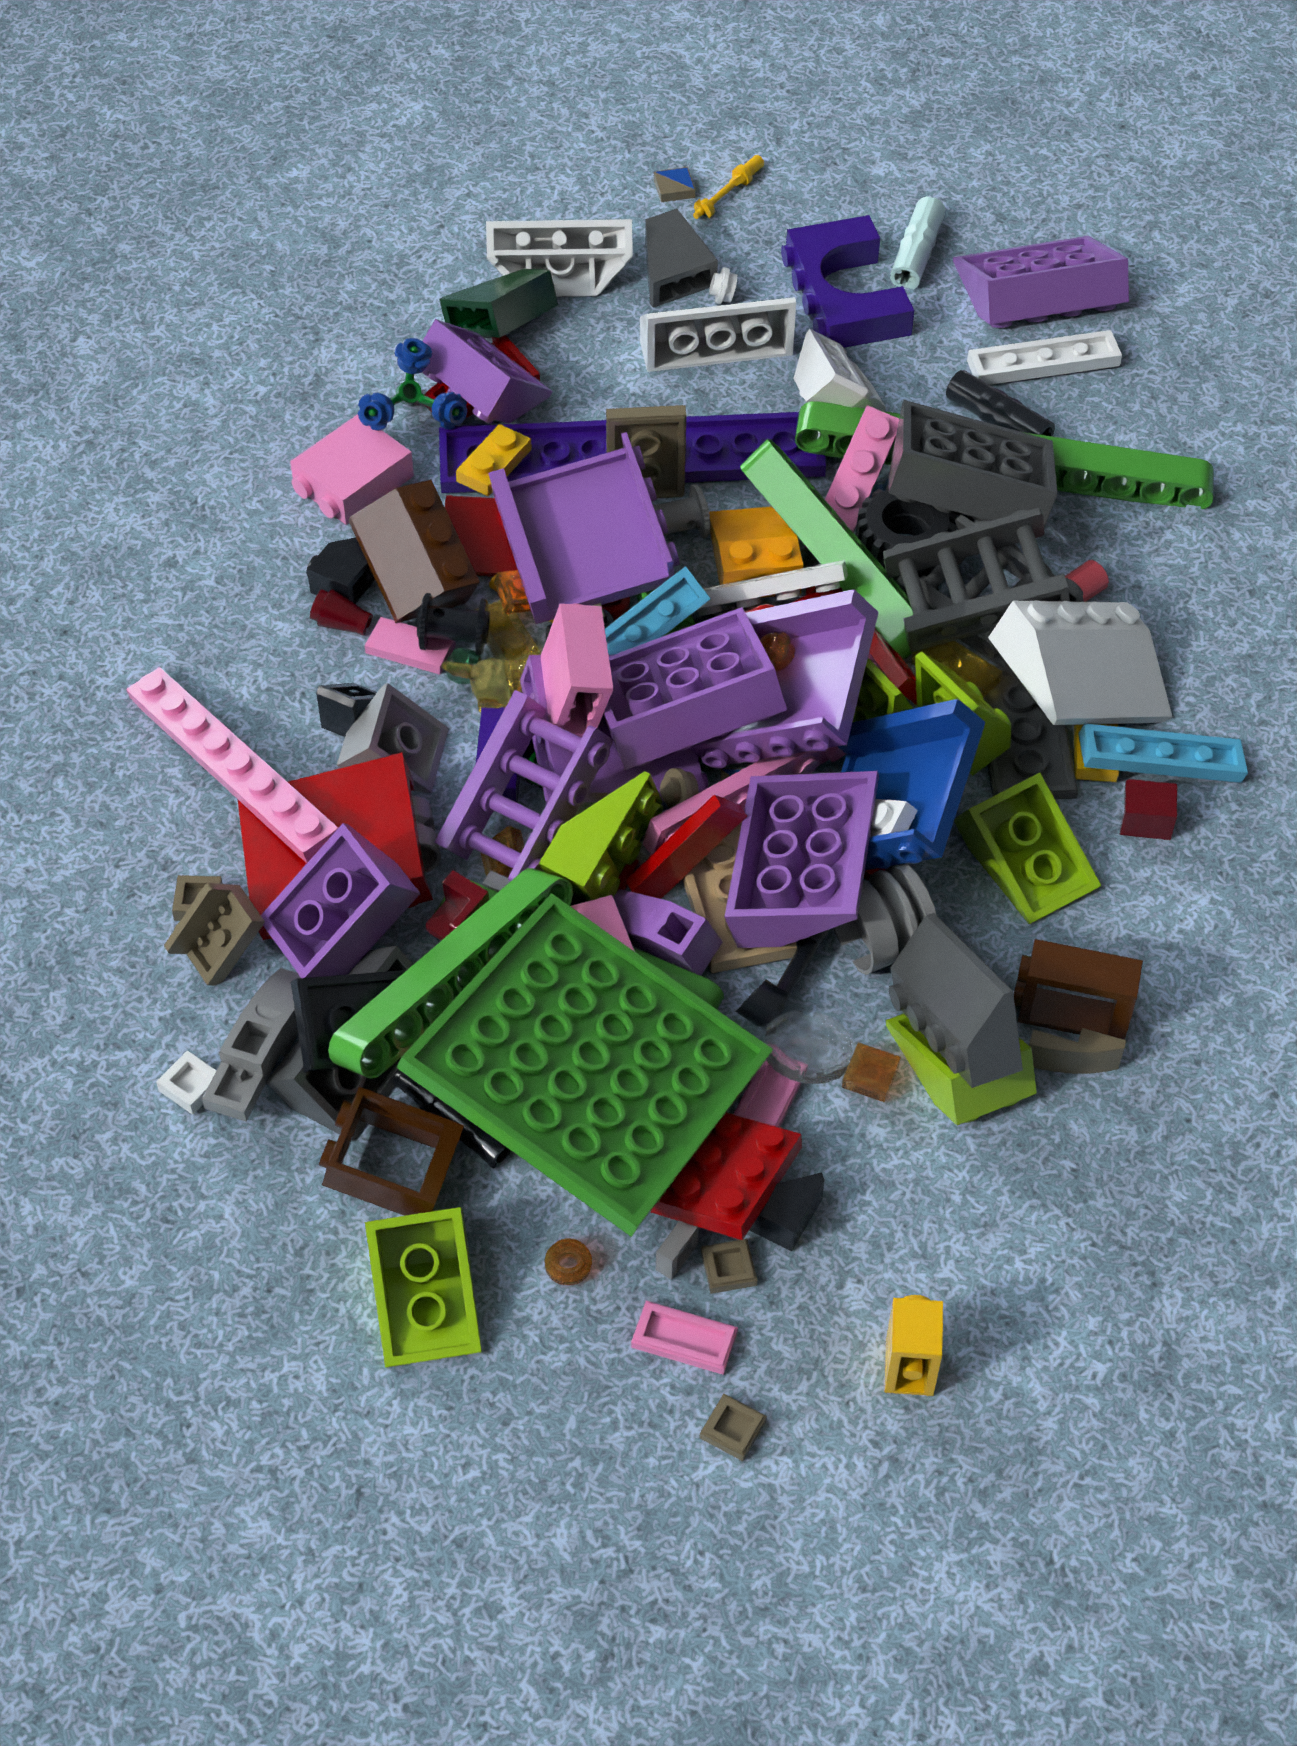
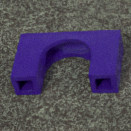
[781,215,915,348]

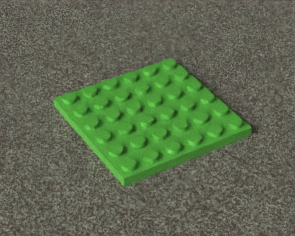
[397,893,773,1237]

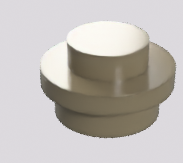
[660,768,698,808]

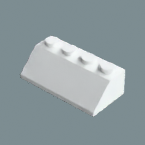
[640,297,796,372]

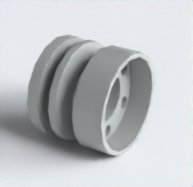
[833,864,937,975]

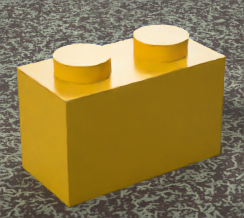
[884,1295,943,1396]

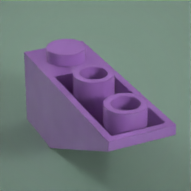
[613,889,723,976]

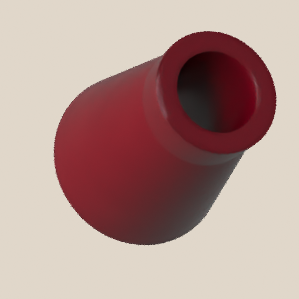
[310,589,373,636]

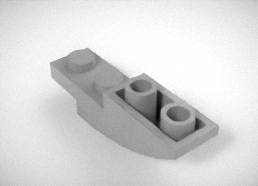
[202,968,301,1122]

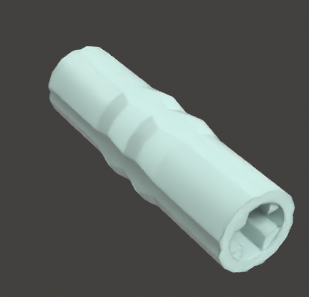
[890,197,945,289]

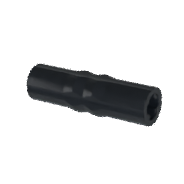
[946,370,1055,436]

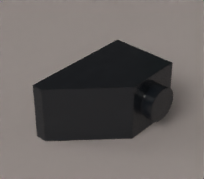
[306,537,375,604]

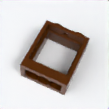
[1014,939,1143,1040]
[319,1087,464,1216]

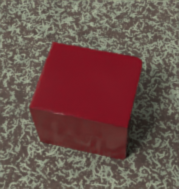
[1119,779,1177,840]
[426,870,489,941]

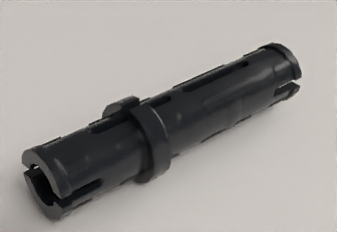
[393,1070,511,1169]

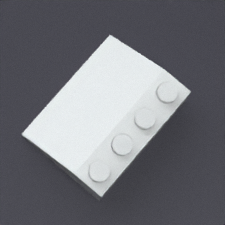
[988,600,1173,725]

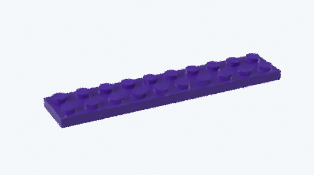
[439,412,826,493]

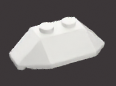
[486,219,633,297]
[793,328,886,411]

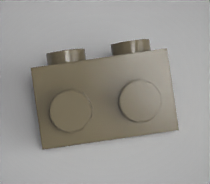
[164,883,265,986]

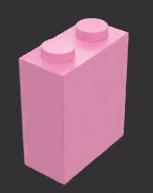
[290,414,414,525]
[540,604,613,737]

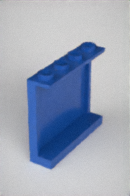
[837,699,986,870]

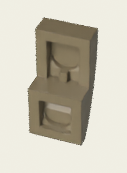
[1029,1028,1126,1074]

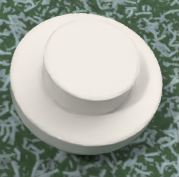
[709,267,737,304]

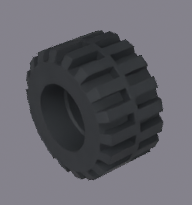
[856,486,957,583]

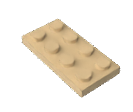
[682,822,797,974]

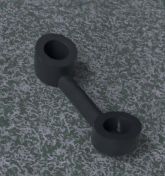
[735,930,829,1027]

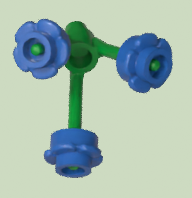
[358,338,467,431]

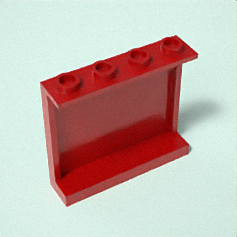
[237,753,433,940]

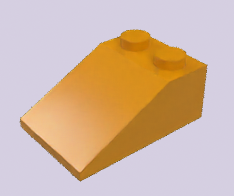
[709,506,803,598]

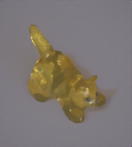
[442,646,541,714]

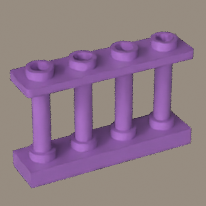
[434,690,613,881]

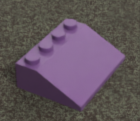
[953,236,1129,328]
[603,607,787,770]
[724,771,879,948]

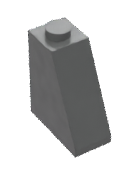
[645,209,718,308]

